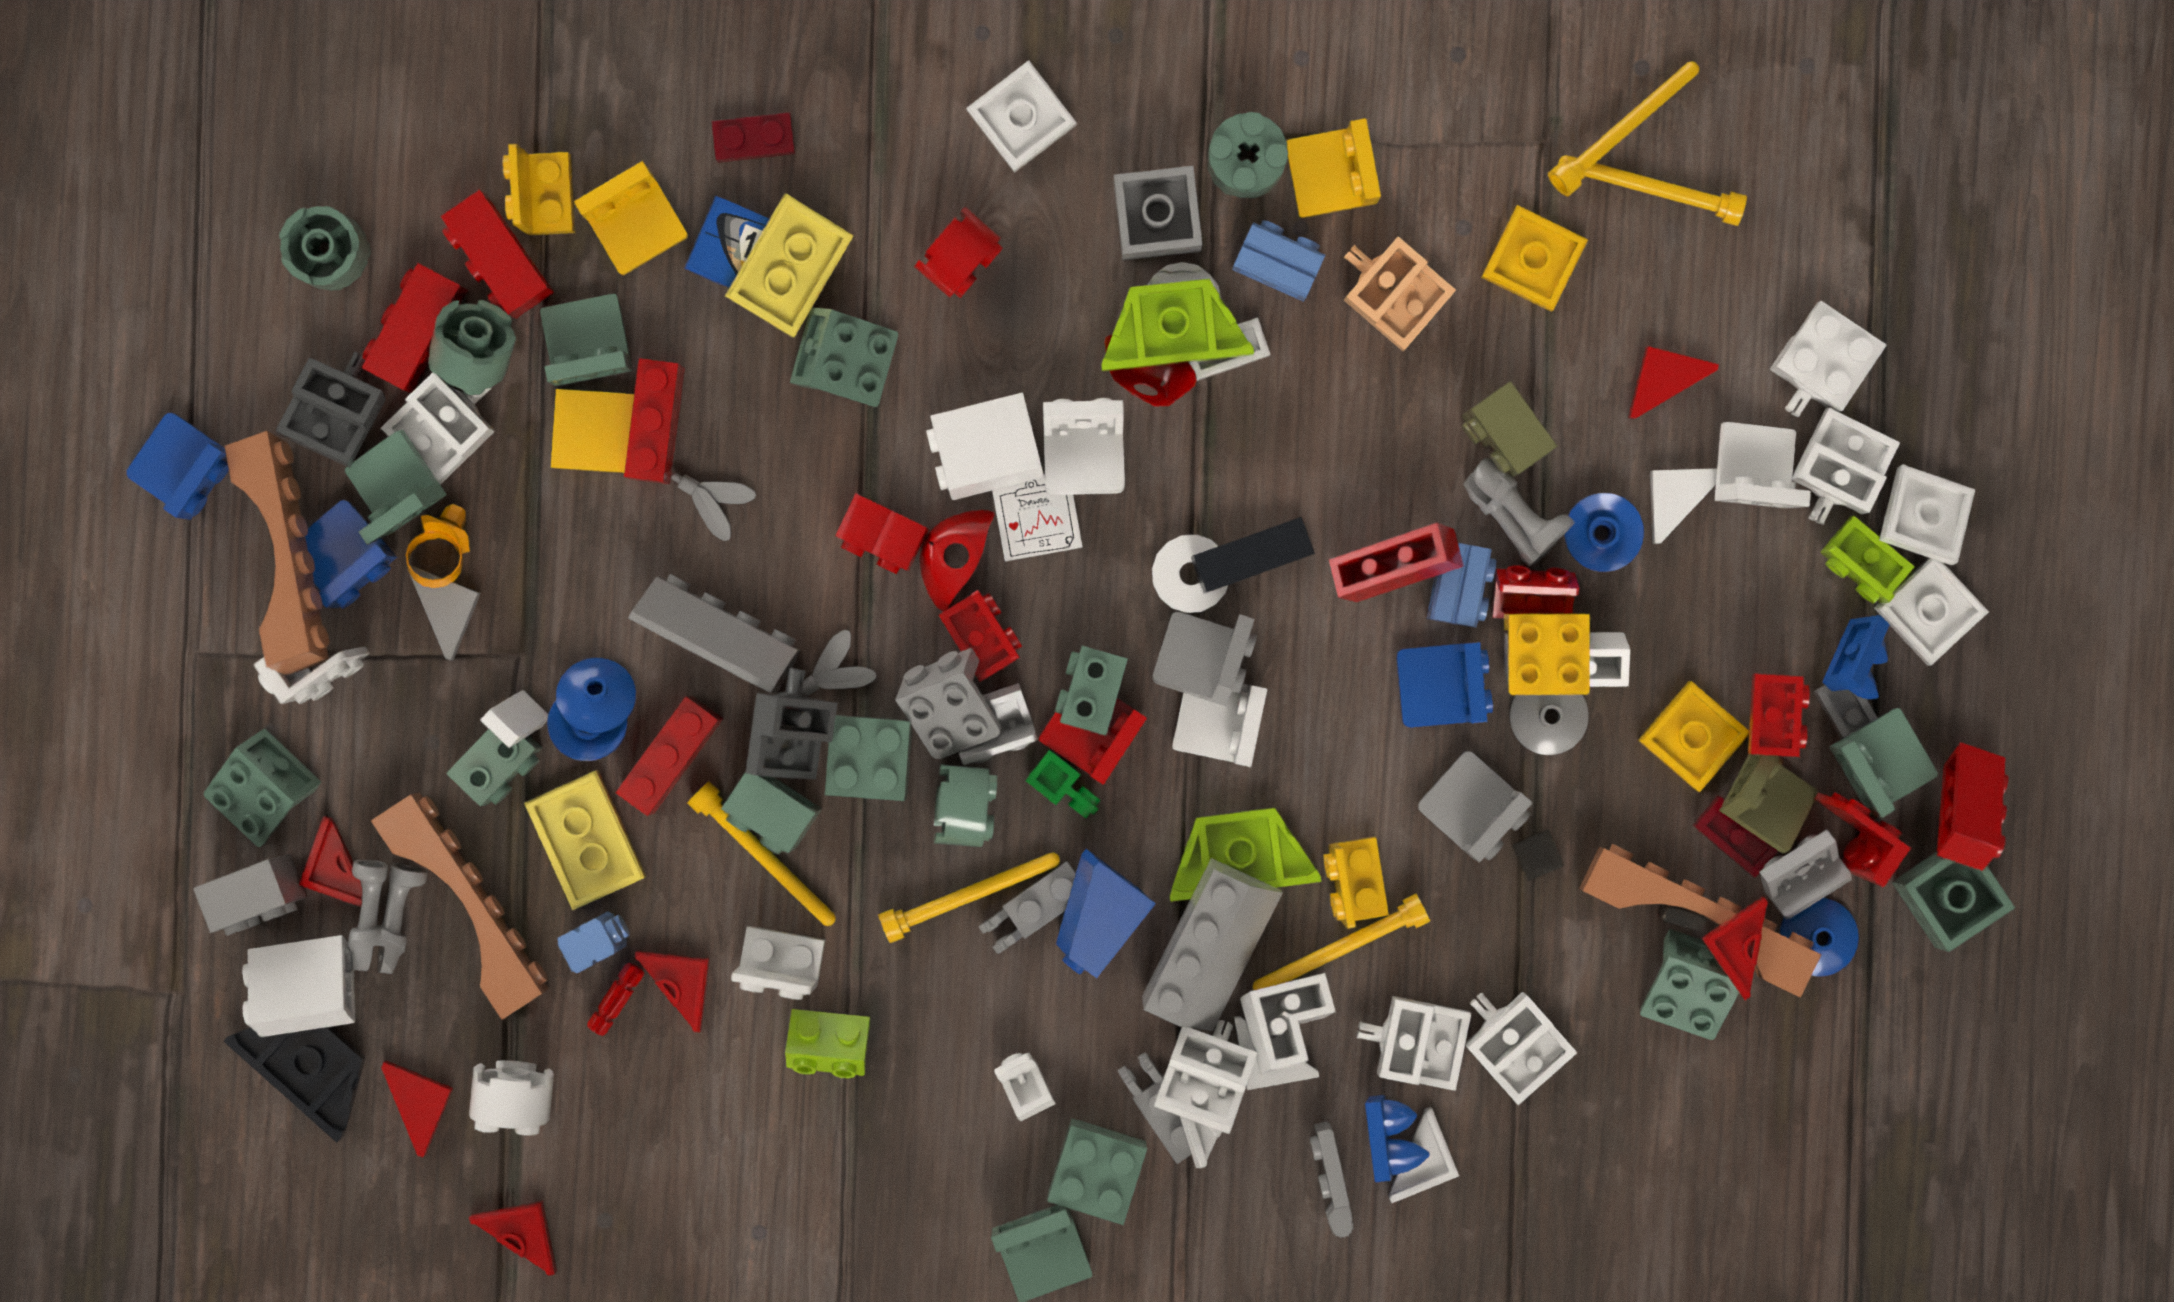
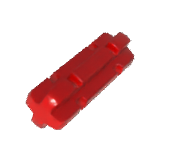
[587,963,644,1036]

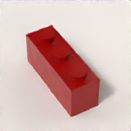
[440,189,554,319]
[362,263,468,393]
[624,358,685,485]
[1329,523,1464,602]
[615,696,724,816]
[1937,742,2009,871]

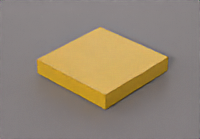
[1481,205,1588,312]
[551,389,634,473]
[1638,681,1749,792]

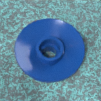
[1564,493,1644,572]
[556,658,636,733]
[547,686,628,761]
[1779,898,1859,976]

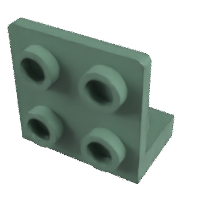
[540,294,633,386]
[790,307,898,407]
[345,430,447,545]
[1829,708,1938,818]
[203,728,322,847]
[1640,929,1739,1040]
[991,1205,1092,1302]

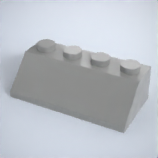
[628,574,801,693]
[1142,858,1283,1031]

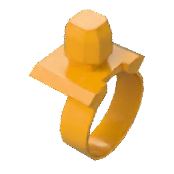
[406,504,470,588]

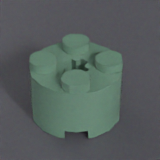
[1207,112,1288,199]
[279,206,371,291]
[428,300,516,395]
[934,764,997,847]

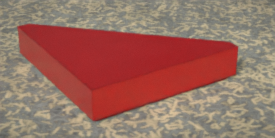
[1628,346,1719,419]
[299,816,362,907]
[1701,897,1768,1001]
[635,951,710,1033]
[381,1060,453,1158]
[469,1201,557,1276]

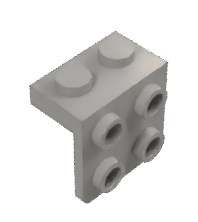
[1152,612,1257,706]
[895,648,1001,759]
[1418,751,1532,863]

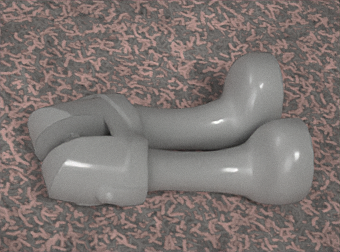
[1464,458,1575,568]
[348,860,428,974]

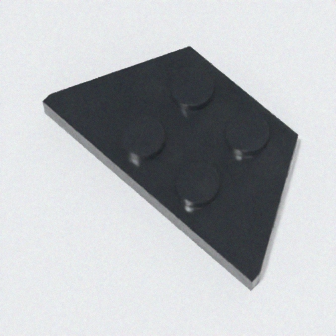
[223,1026,366,1143]

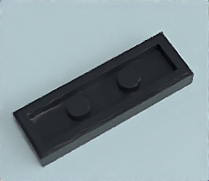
[1191,517,1315,594]

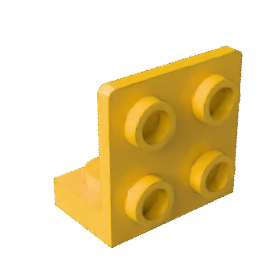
[1287,118,1381,218]
[503,144,575,235]
[574,161,688,275]
[1504,613,1590,695]
[1323,837,1389,929]

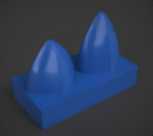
[1822,615,1890,700]
[1365,1095,1430,1182]

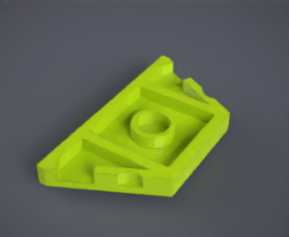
[1101,279,1254,371]
[1169,807,1322,902]

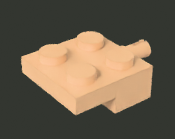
[1344,237,1456,351]

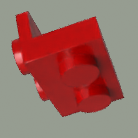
[1491,565,1580,619]
[938,590,1023,682]

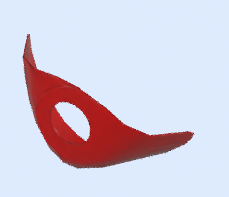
[1104,335,1197,407]
[919,510,995,612]

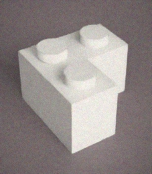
[1240,973,1336,1075]

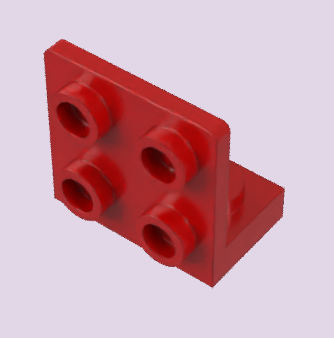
[1748,674,1810,757]
[1039,698,1147,785]
[1814,792,1911,888]

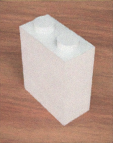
[926,392,1044,500]
[242,935,355,1037]

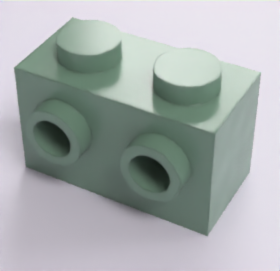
[1055,646,1128,735]
[446,729,542,806]

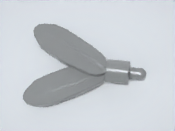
[671,473,756,541]
[802,630,876,696]

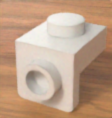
[994,1053,1056,1121]

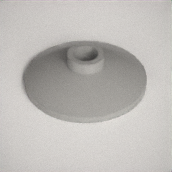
[1509,695,1589,755]

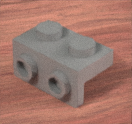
[959,683,1038,765]
[1759,830,1852,919]

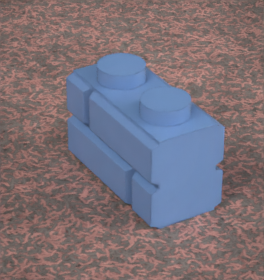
[1232,220,1325,302]
[1426,543,1496,628]
[557,911,630,974]

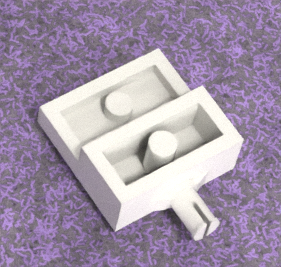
[1769,301,1887,417]
[381,373,495,484]
[1792,408,1900,525]
[1465,992,1577,1105]
[1357,996,1472,1091]
[1154,1020,1258,1134]

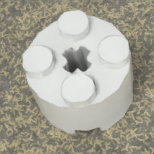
[469,1060,554,1135]

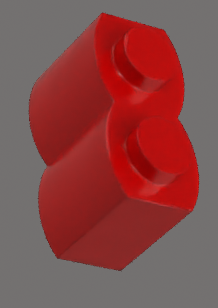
[835,493,929,574]

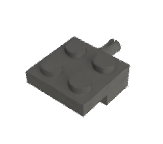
[275,352,386,468]
[746,668,837,780]

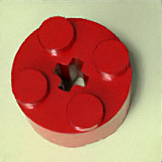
[914,207,1003,298]

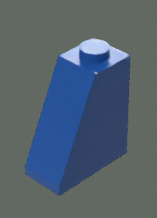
[1056,849,1156,978]

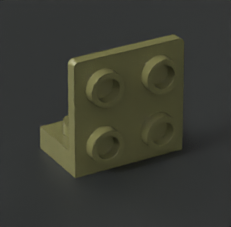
[1719,754,1818,854]

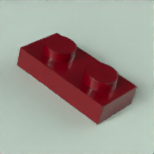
[711,112,796,163]
[1692,796,1778,878]

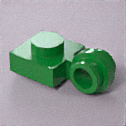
[1025,750,1101,819]

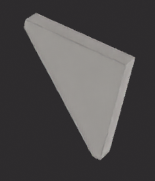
[410,565,481,660]

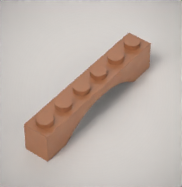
[225,431,329,676]
[371,792,549,1020]
[1579,844,1821,998]

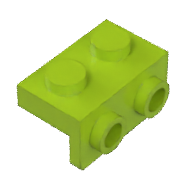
[1820,516,1915,604]
[785,1009,870,1078]

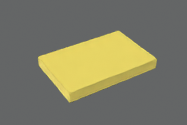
[725,194,854,338]
[524,770,646,910]

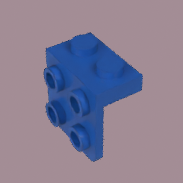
[126,413,229,520]
[305,500,397,609]
[1396,642,1493,728]

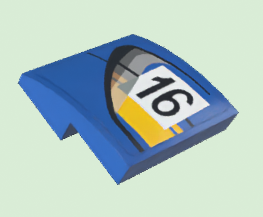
[684,196,769,288]

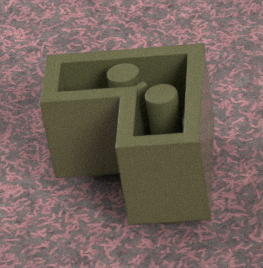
[1461,381,1557,477]

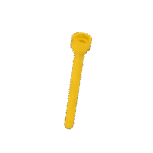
[1548,61,1699,197]
[1558,155,1747,226]
[687,781,836,926]
[878,852,1060,943]
[1252,893,1430,991]

